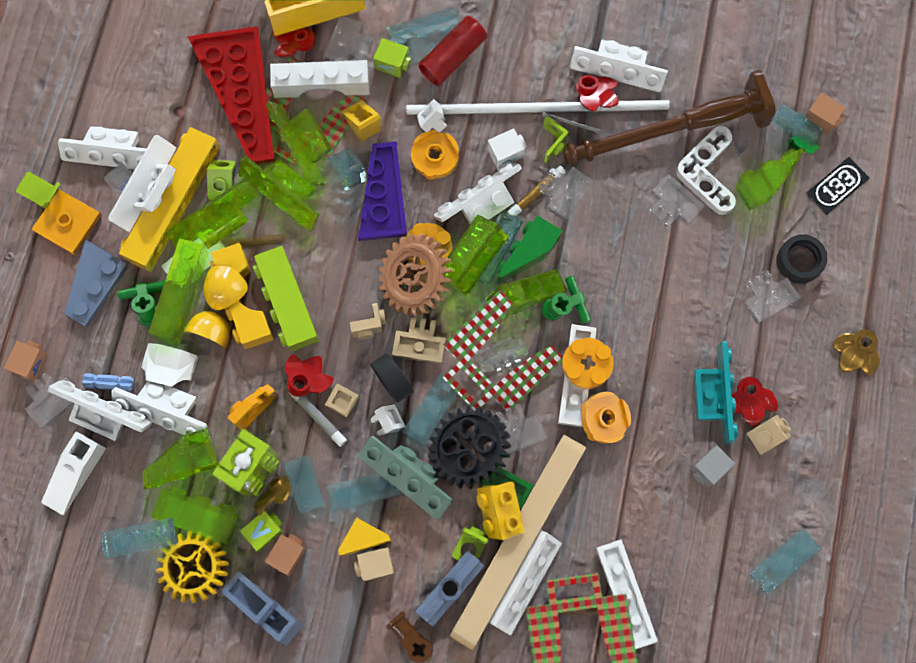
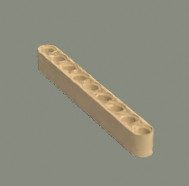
[449,435,586,650]

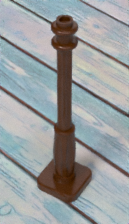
[563,70,776,166]

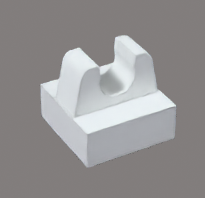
[417,99,447,132]
[371,404,406,436]

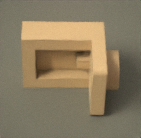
[350,303,386,340]
[747,415,791,455]

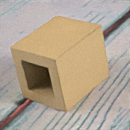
[354,547,395,582]

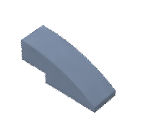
[221,571,303,646]

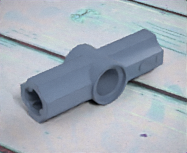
[416,551,485,627]

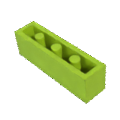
[253,246,319,352]

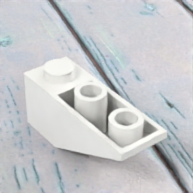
[41,432,106,516]

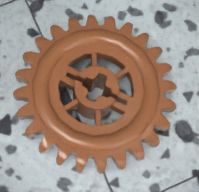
[378,234,453,316]

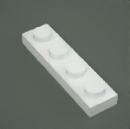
[558,324,596,428]
[489,530,562,636]
[596,540,658,649]

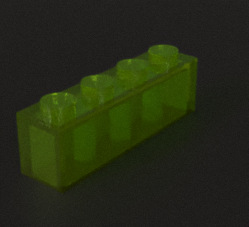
[148,238,209,345]

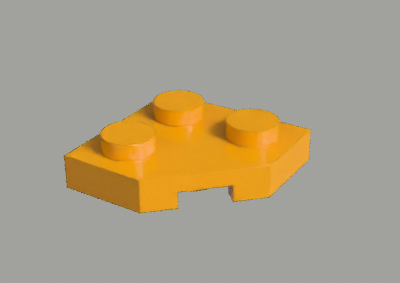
[227,384,278,431]

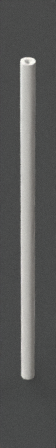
[406,100,669,115]

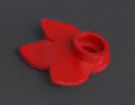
[271,26,315,57]
[576,75,619,112]
[285,354,334,397]
[731,376,778,427]

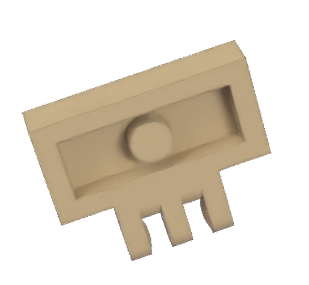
[392,317,446,365]

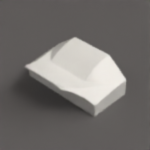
[141,343,198,387]

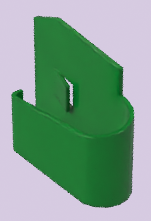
[788,133,820,155]

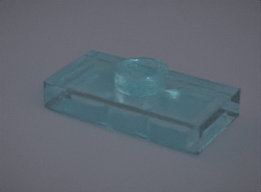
[772,103,823,146]

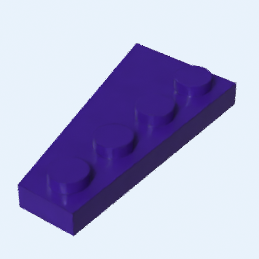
[358,141,407,241]

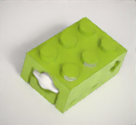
[212,429,280,499]

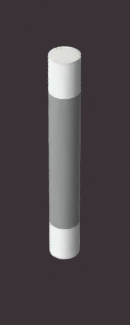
[288,386,347,447]

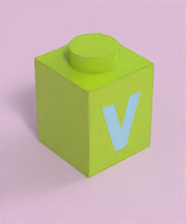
[373,38,412,78]
[240,510,284,553]

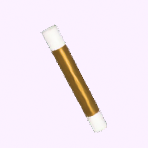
[506,165,566,219]

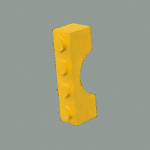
[210,243,274,350]

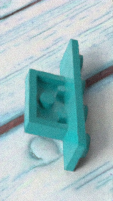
[694,341,738,445]

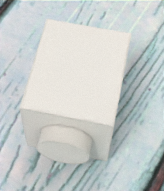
[487,129,526,170]

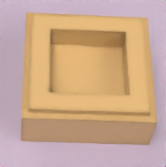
[325,383,360,418]

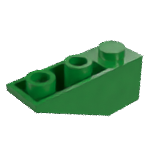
[496,215,563,284]

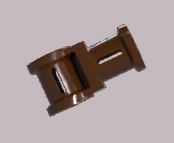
[385,611,433,662]

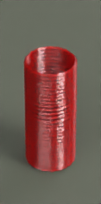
[418,16,487,86]

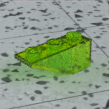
[735,147,805,211]
[486,269,567,317]
[143,428,219,490]

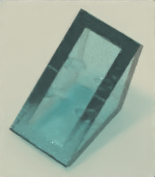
[328,148,366,190]

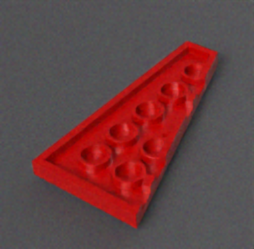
[187,26,275,165]

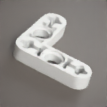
[676,126,736,215]

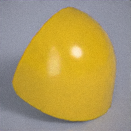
[203,265,248,310]
[184,311,230,348]

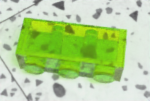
[444,214,509,297]
[151,486,240,545]

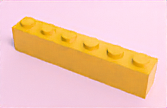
[119,127,220,272]

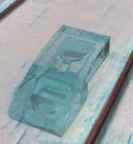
[284,454,325,514]

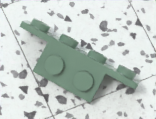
[358,436,453,520]

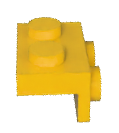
[476,482,525,540]

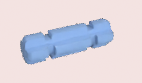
[82,374,134,391]

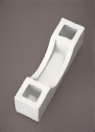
[270,60,370,98]

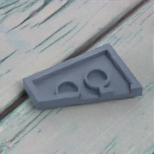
[64,240,129,328]

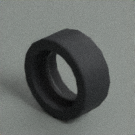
[776,234,828,284]
[370,353,414,403]

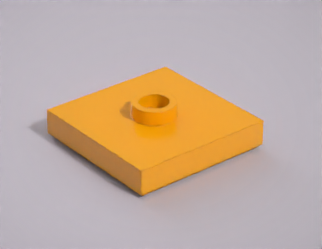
[31,189,102,255]

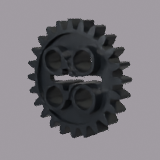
[428,406,512,489]

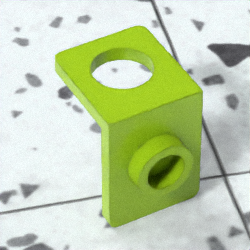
[543,116,569,164]
[207,160,236,201]
[16,172,61,209]
[452,526,488,560]

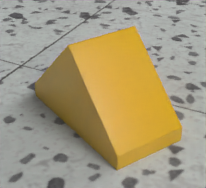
[342,100,381,143]
[338,517,391,557]

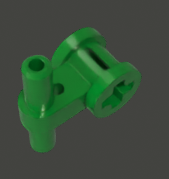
[542,276,591,324]
[117,280,169,326]

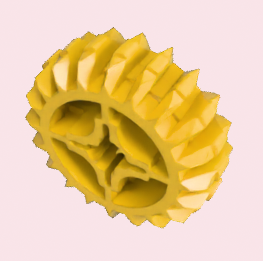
[156,531,228,603]

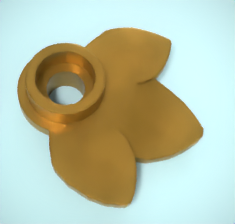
[832,329,880,376]
[253,476,292,516]

